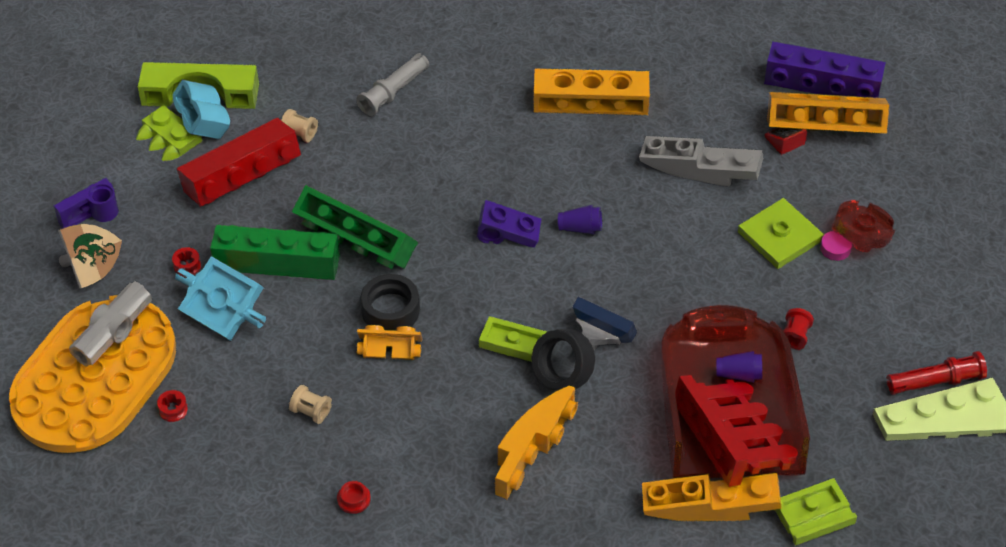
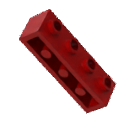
[177,117,301,207]

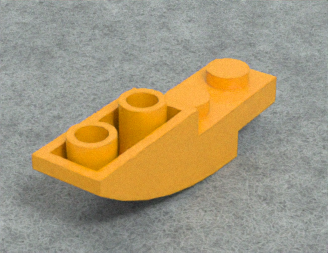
[495,385,578,499]
[642,473,782,521]

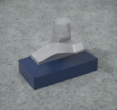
[572,297,637,350]

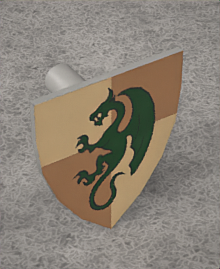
[58,224,122,288]

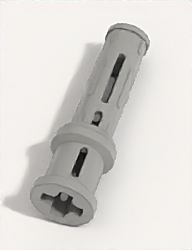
[356,53,429,116]

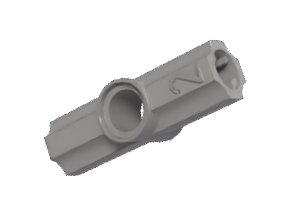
[69,281,152,367]

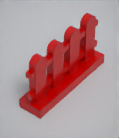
[673,375,798,487]

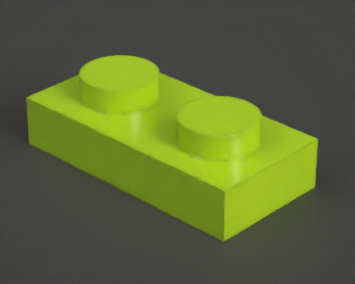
[479,316,547,362]

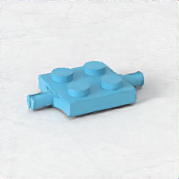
[175,256,266,341]

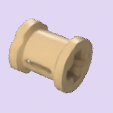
[281,109,318,143]
[289,385,332,424]

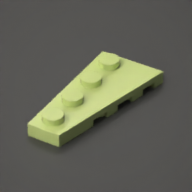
[873,378,1006,441]

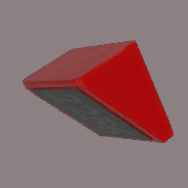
[765,127,807,155]

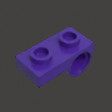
[54,178,119,229]
[477,200,541,248]

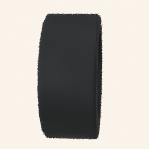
[360,273,420,331]
[531,329,596,391]

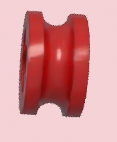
[172,247,201,277]
[157,390,188,422]

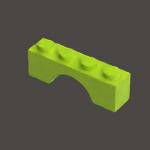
[138,62,259,109]

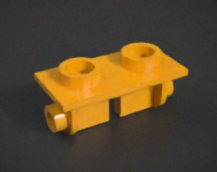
[357,325,423,360]

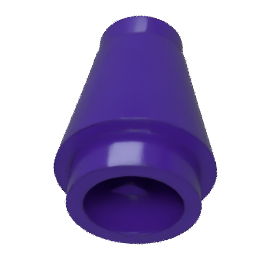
[558,204,602,234]
[716,351,762,383]

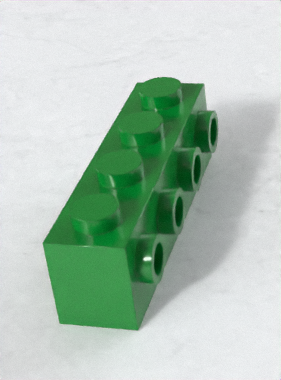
[292,185,418,269]
[210,225,340,280]

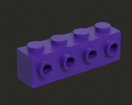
[764,41,886,98]

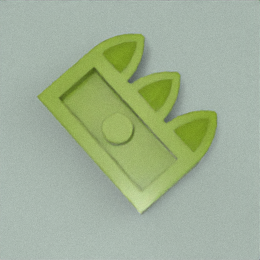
[136,105,202,161]

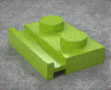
[775,478,857,546]

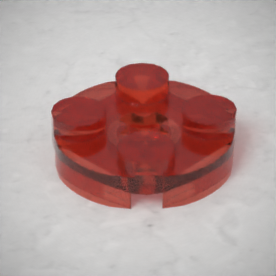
[832,200,895,252]

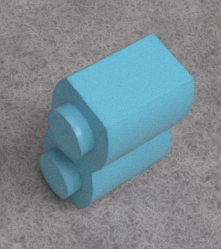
[173,80,230,139]

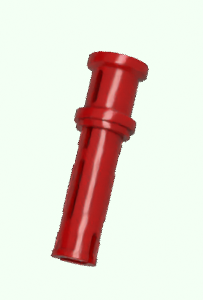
[886,351,987,395]

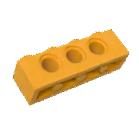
[534,69,650,115]
[767,92,889,133]

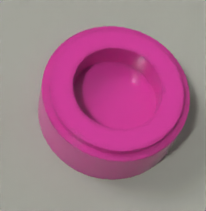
[821,231,852,261]

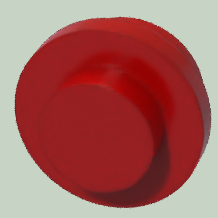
[337,481,371,514]

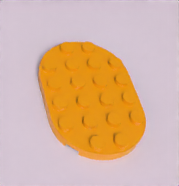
[9,295,176,453]

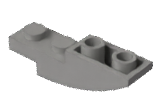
[639,136,764,186]

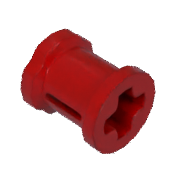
[779,308,814,350]

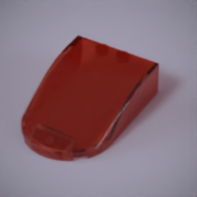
[661,305,810,479]

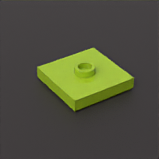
[738,198,824,269]

